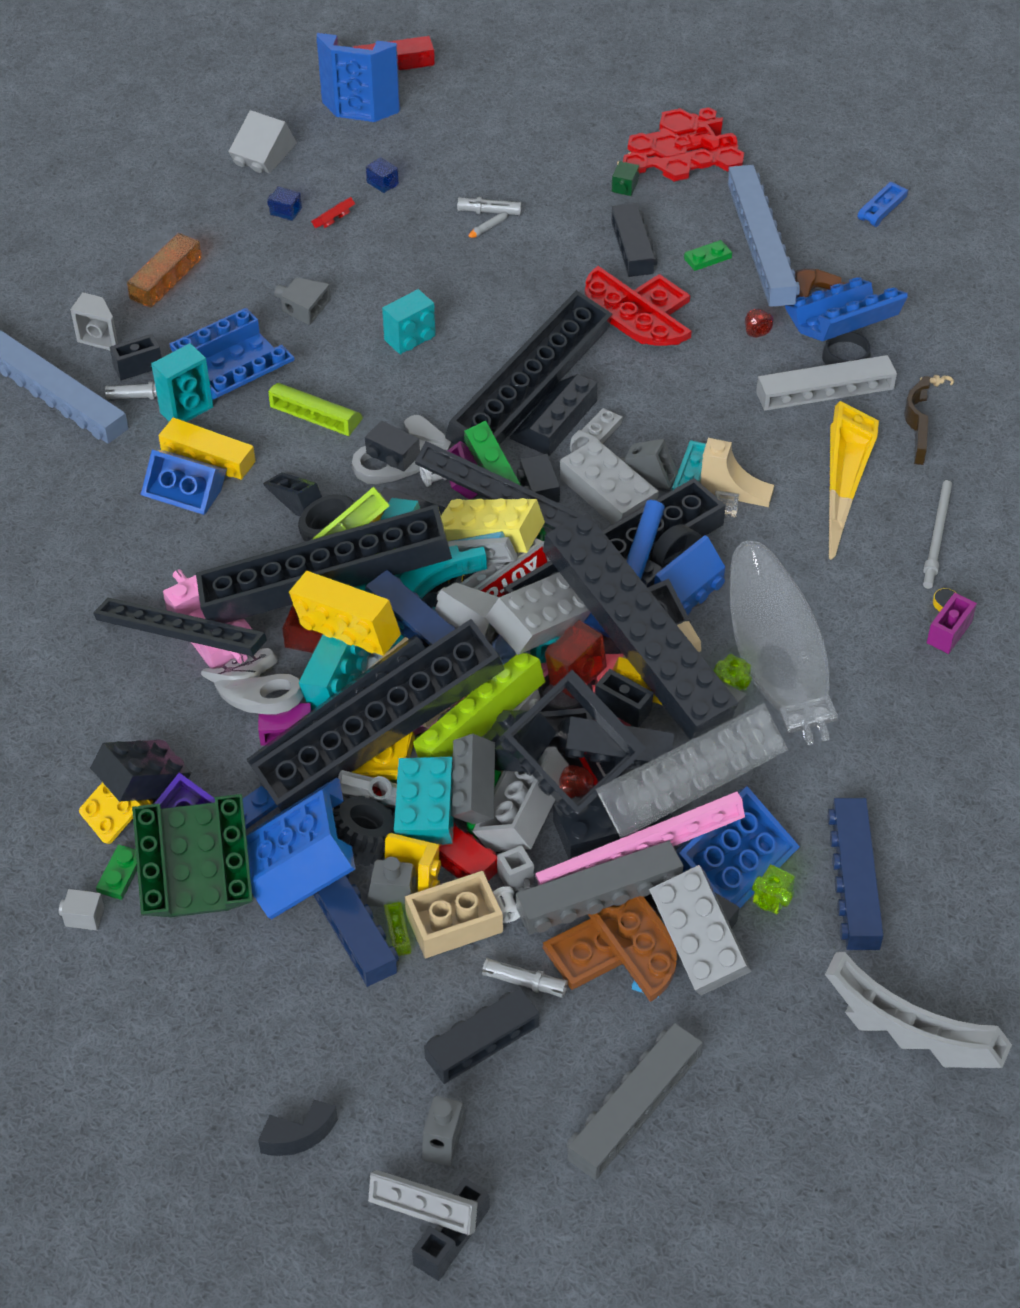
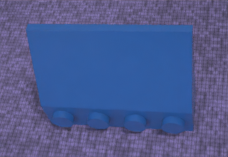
[675,786,800,909]

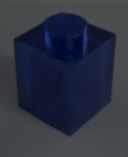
[366,157,399,193]
[267,186,302,221]

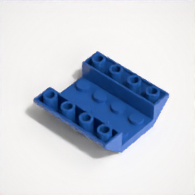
[316,33,400,122]
[785,277,908,341]
[170,308,294,400]
[246,778,356,919]

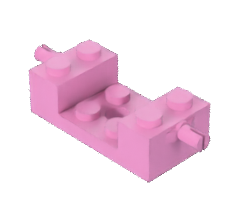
[163,569,253,669]

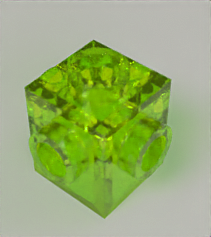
[714,653,752,691]
[752,864,795,915]

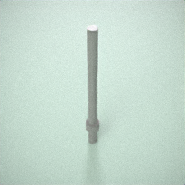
[923,480,952,589]

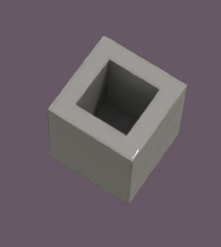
[497,845,534,892]
[59,889,104,930]

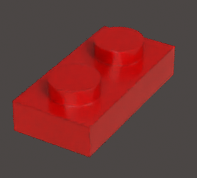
[311,197,355,228]

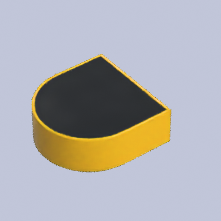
[933,588,956,612]

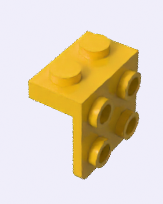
[79,782,153,844]
[385,833,441,892]

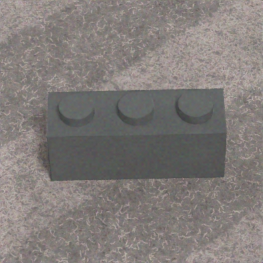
[452,734,495,824]

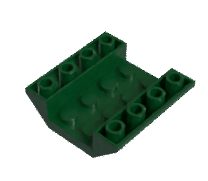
[132,794,253,917]

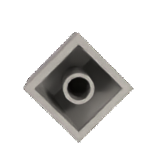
[229,110,297,173]
[435,582,499,644]

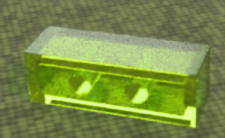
[384,902,411,956]

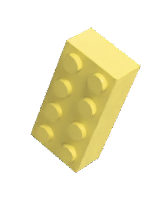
[441,498,545,553]

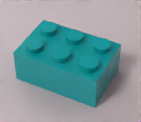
[151,343,213,422]
[394,757,454,844]

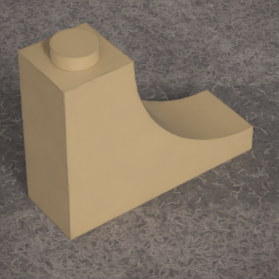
[700,438,774,507]

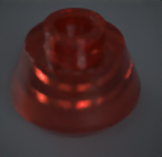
[745,309,774,338]
[559,765,594,798]

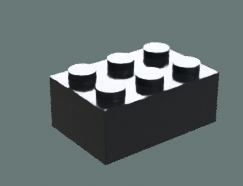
[90,739,192,802]

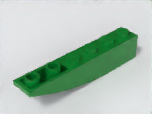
[464,421,547,541]

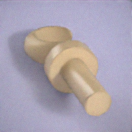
[920,375,954,386]

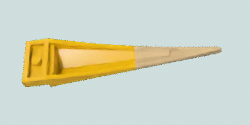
[829,401,879,560]

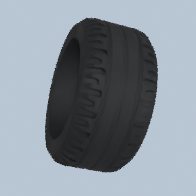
[298,494,355,542]

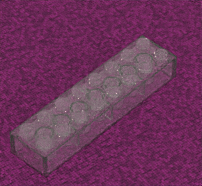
[596,703,788,838]

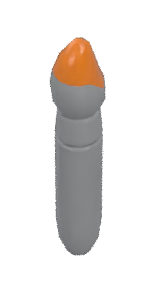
[468,212,508,238]

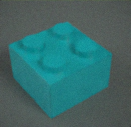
[382,289,436,354]

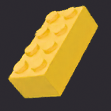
[289,571,401,656]

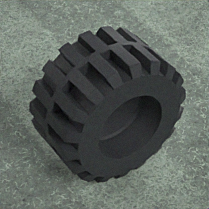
[333,795,395,866]

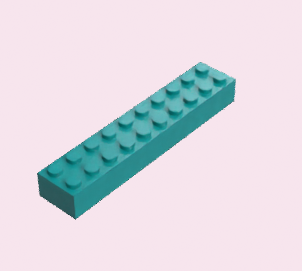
[299,498,420,711]

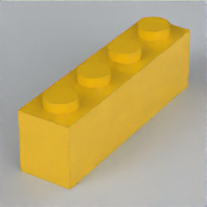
[158,417,256,480]

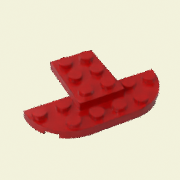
[585,266,692,346]

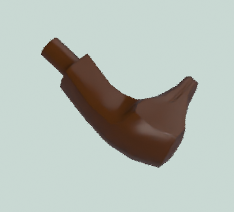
[795,268,846,297]

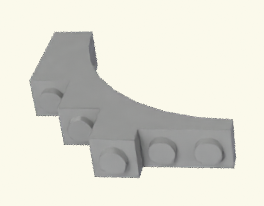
[825,952,1012,1068]

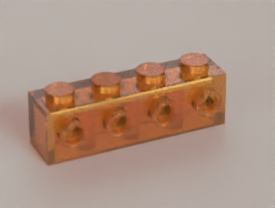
[127,233,202,308]

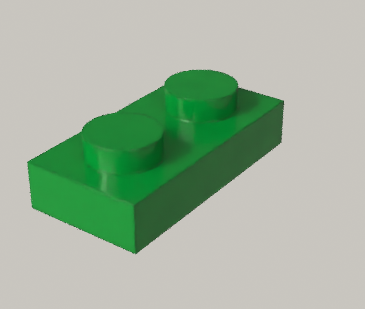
[684,240,732,271]
[96,844,137,900]

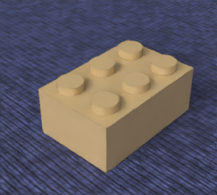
[405,871,503,959]

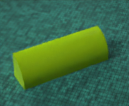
[268,383,363,436]

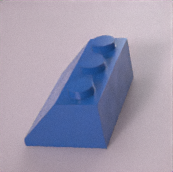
[141,450,227,515]
[654,535,725,615]

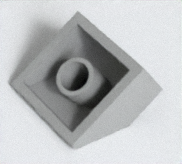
[70,292,118,350]

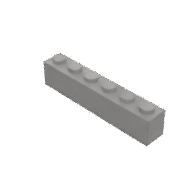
[756,355,897,411]

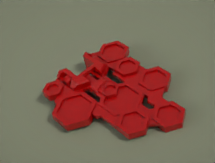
[623,107,744,181]

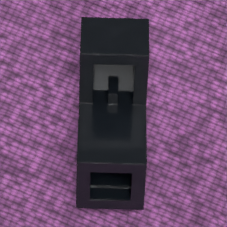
[258,1099,338,1156]

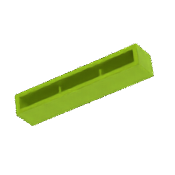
[311,487,390,540]
[413,652,545,758]

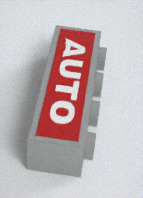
[460,539,550,597]

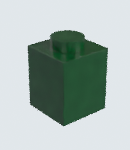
[611,161,639,196]

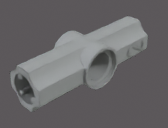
[338,770,397,808]

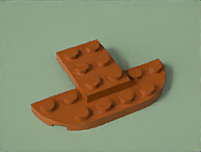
[543,896,677,1002]

